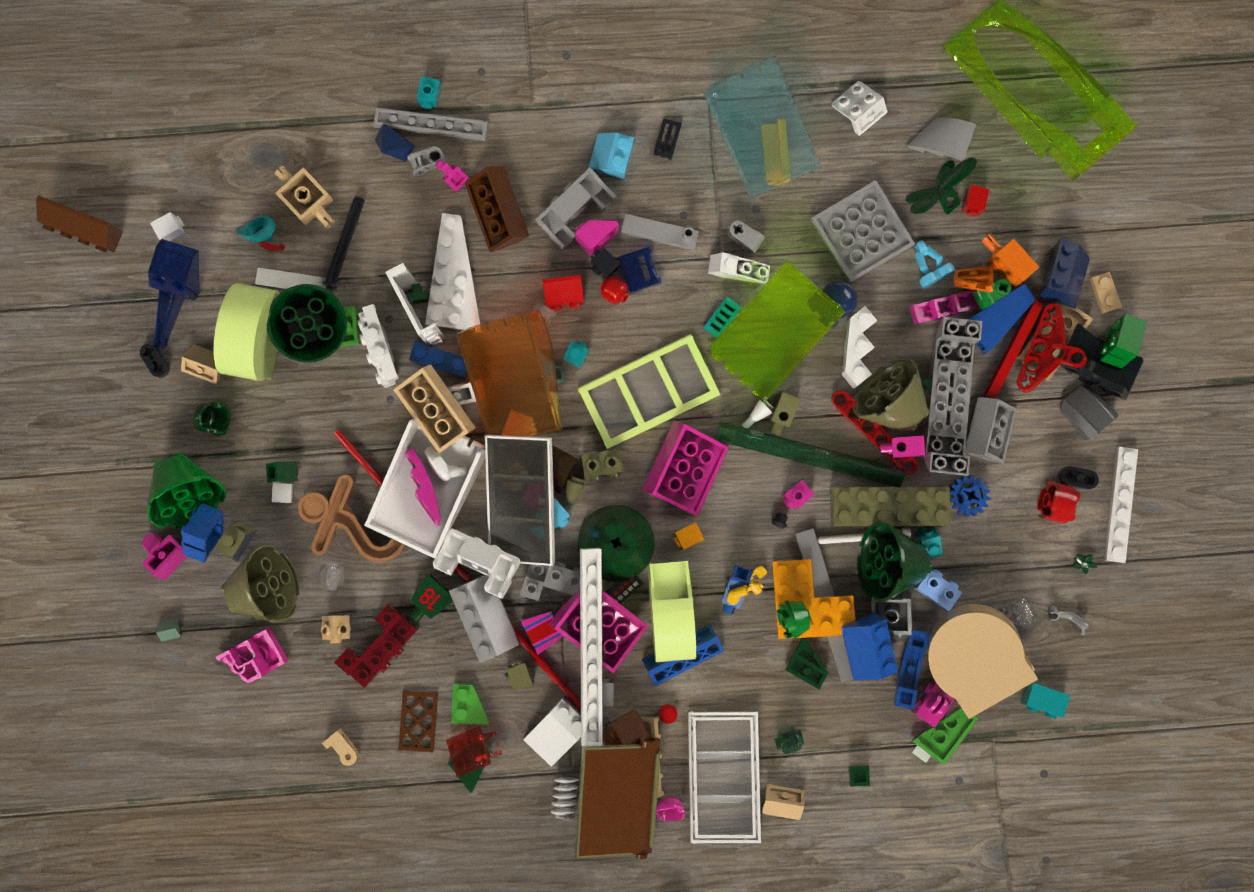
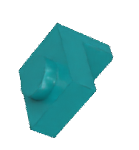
[916,527,943,559]

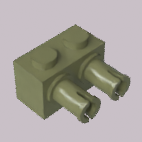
[581,449,623,481]

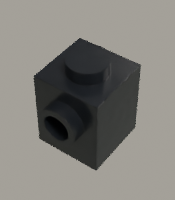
[590,248,620,279]

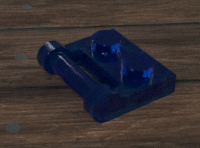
[618,247,662,294]

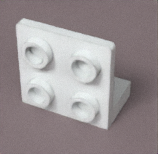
[832,81,887,136]

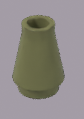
[564,475,585,505]

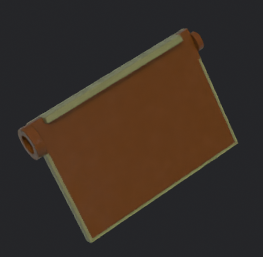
[575,736,660,859]

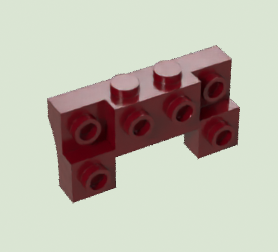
[334,604,419,688]

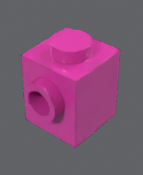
[782,480,815,510]

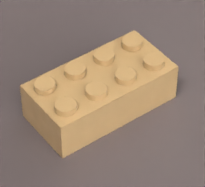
[393,364,476,453]

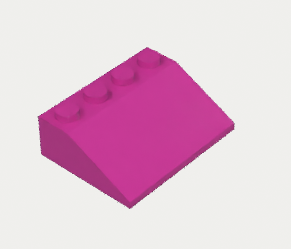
[642,421,729,516]
[549,589,649,674]

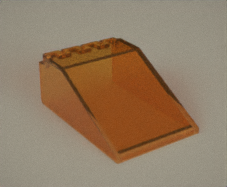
[456,310,562,445]

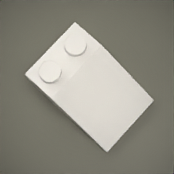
[523,697,581,767]

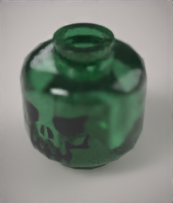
[774,726,805,755]

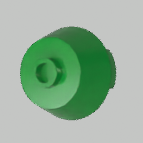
[777,600,811,639]

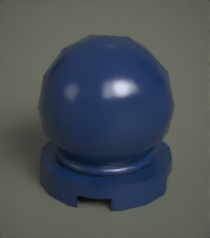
[808,281,857,329]

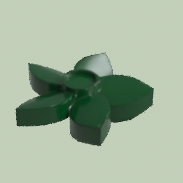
[1073,554,1098,575]

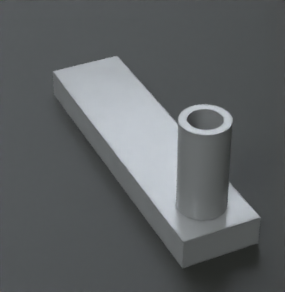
[621,214,699,250]

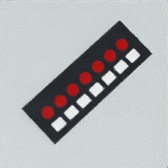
[605,576,643,604]

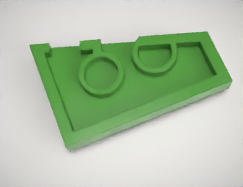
[911,706,978,765]

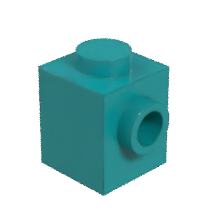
[417,77,442,109]
[563,340,589,369]

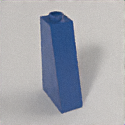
[968,284,1035,355]

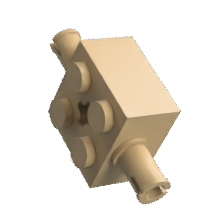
[275,166,335,229]

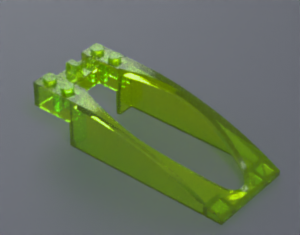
[943,0,1138,181]

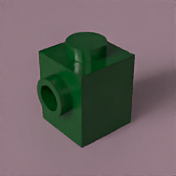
[266,461,298,483]

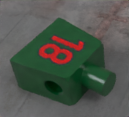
[409,574,453,622]

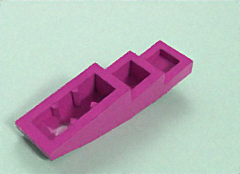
[910,290,980,325]
[406,448,440,527]

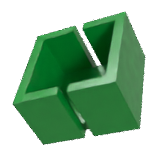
[1100,313,1147,369]

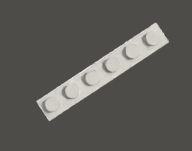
[1104,447,1138,563]

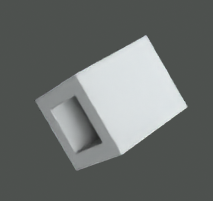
[150,212,185,244]

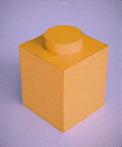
[673,522,705,550]

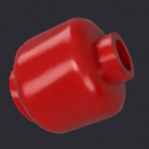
[600,276,629,305]

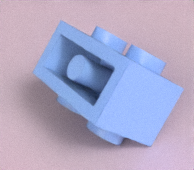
[913,569,962,611]

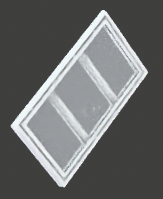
[688,711,761,844]

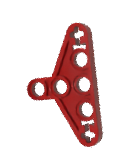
[1016,303,1087,393]

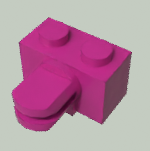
[142,533,187,581]
[912,680,954,728]

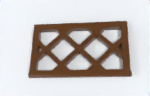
[399,690,438,752]

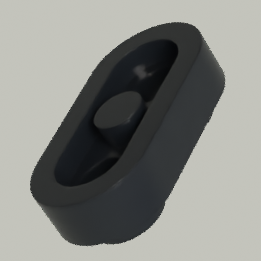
[1059,466,1099,490]

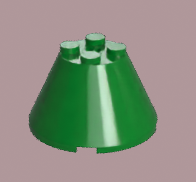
[146,453,226,528]

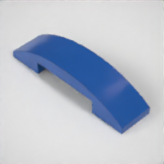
[894,629,930,710]

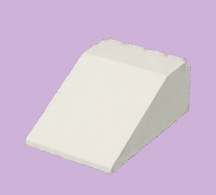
[364,418,485,558]

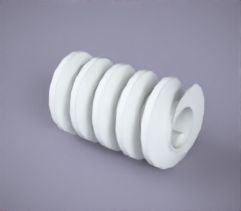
[550,777,579,820]

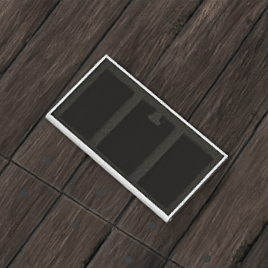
[485,434,555,566]

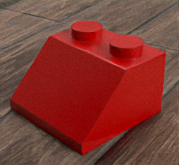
[542,275,584,311]

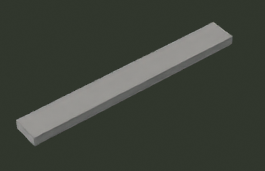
[795,528,853,682]

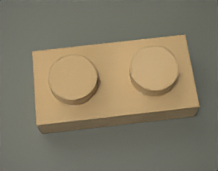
[1090,272,1122,314]

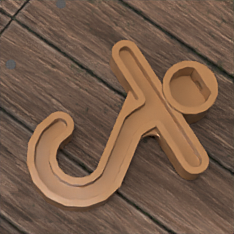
[298,475,407,562]

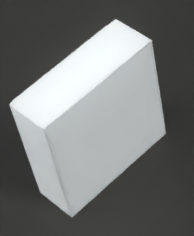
[272,483,293,503]

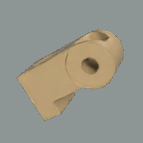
[322,728,359,766]

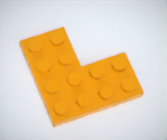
[772,559,855,639]

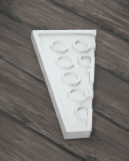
[425,213,482,333]

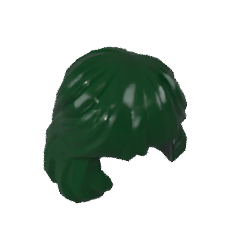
[193,400,231,436]

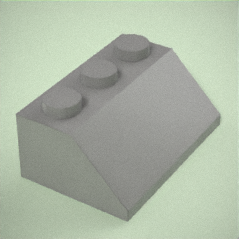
[965,397,1017,464]

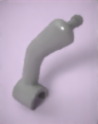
[1048,605,1089,635]

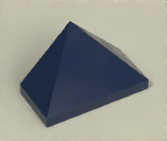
[375,124,415,161]

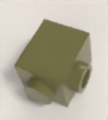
[505,660,534,691]

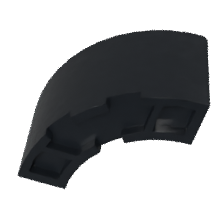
[1060,323,1144,400]

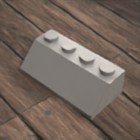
[449,575,520,663]

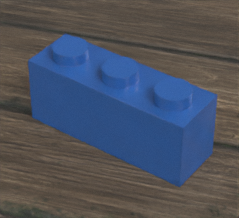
[409,341,472,380]

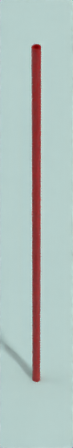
[334,429,581,712]

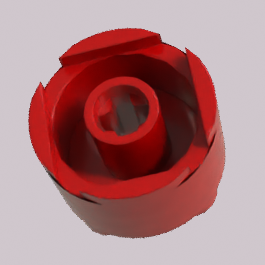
[1037,481,1081,524]

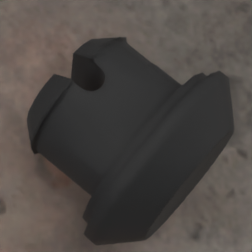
[771,512,788,528]

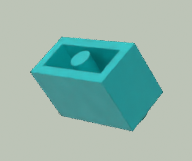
[1021,683,1071,719]

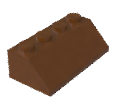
[465,166,529,252]
[36,195,123,253]

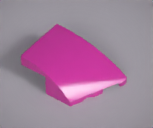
[216,627,289,684]

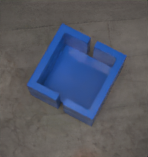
[181,503,223,563]

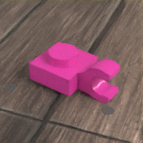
[435,160,469,192]

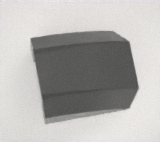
[1060,385,1119,440]
[871,590,912,638]

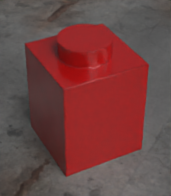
[961,185,990,216]

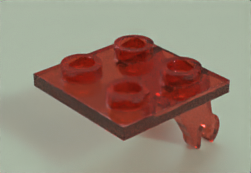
[446,726,503,778]

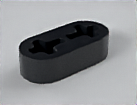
[140,344,170,378]

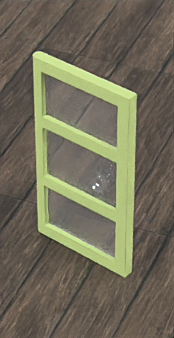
[578,334,720,449]

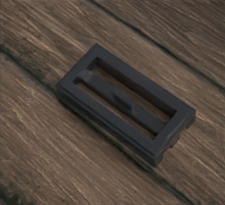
[653,118,682,161]

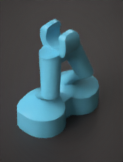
[914,241,956,289]

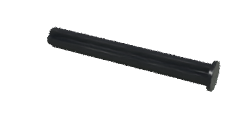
[322,196,365,289]

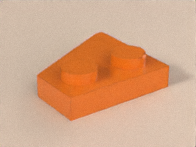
[954,266,994,292]

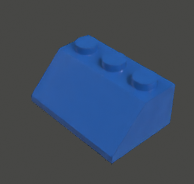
[841,613,898,680]

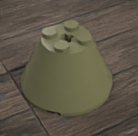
[852,358,930,433]
[221,545,300,623]

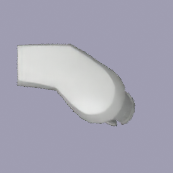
[423,447,467,481]

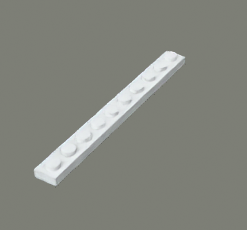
[580,548,602,746]

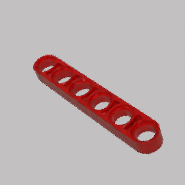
[984,298,1044,399]
[831,391,918,475]

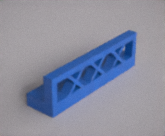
[642,624,724,686]

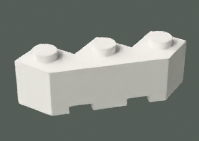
[841,306,877,389]

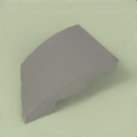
[907,117,976,161]

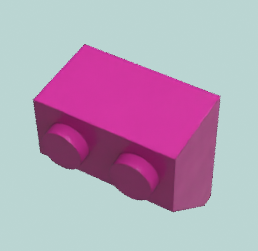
[575,220,619,257]

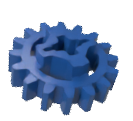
[950,475,991,517]

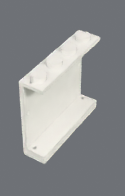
[385,263,445,347]

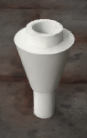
[742,399,773,430]

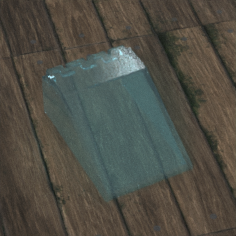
[704,55,821,199]

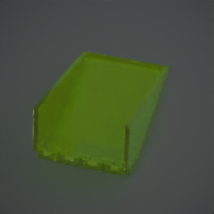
[707,260,846,401]

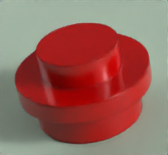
[658,704,678,724]

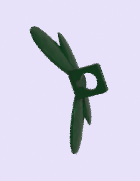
[906,157,977,215]

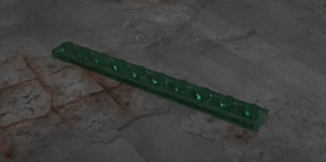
[715,422,906,487]

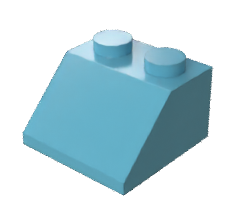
[589,133,634,180]

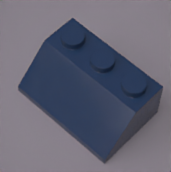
[1039,238,1090,309]

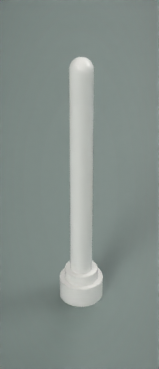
[817,526,911,544]

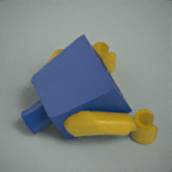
[721,565,767,614]

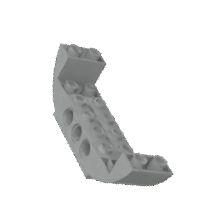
[923,317,982,476]

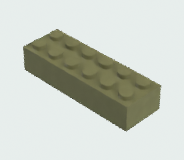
[830,487,950,527]

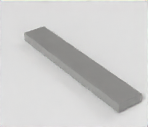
[373,107,488,141]

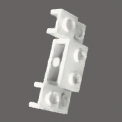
[357,304,399,388]
[433,528,520,599]

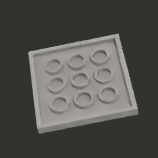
[810,180,915,284]

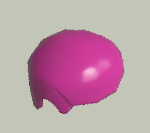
[656,796,685,821]

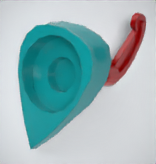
[235,215,285,252]

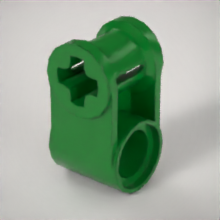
[972,279,1011,310]

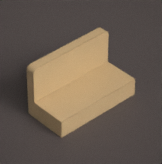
[181,344,221,384]
[762,784,805,820]

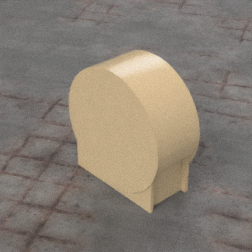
[928,604,1038,719]

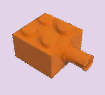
[981,233,1039,289]

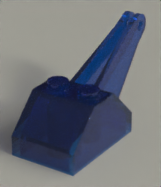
[148,239,200,349]

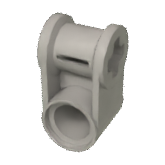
[407,146,446,176]
[728,221,765,254]

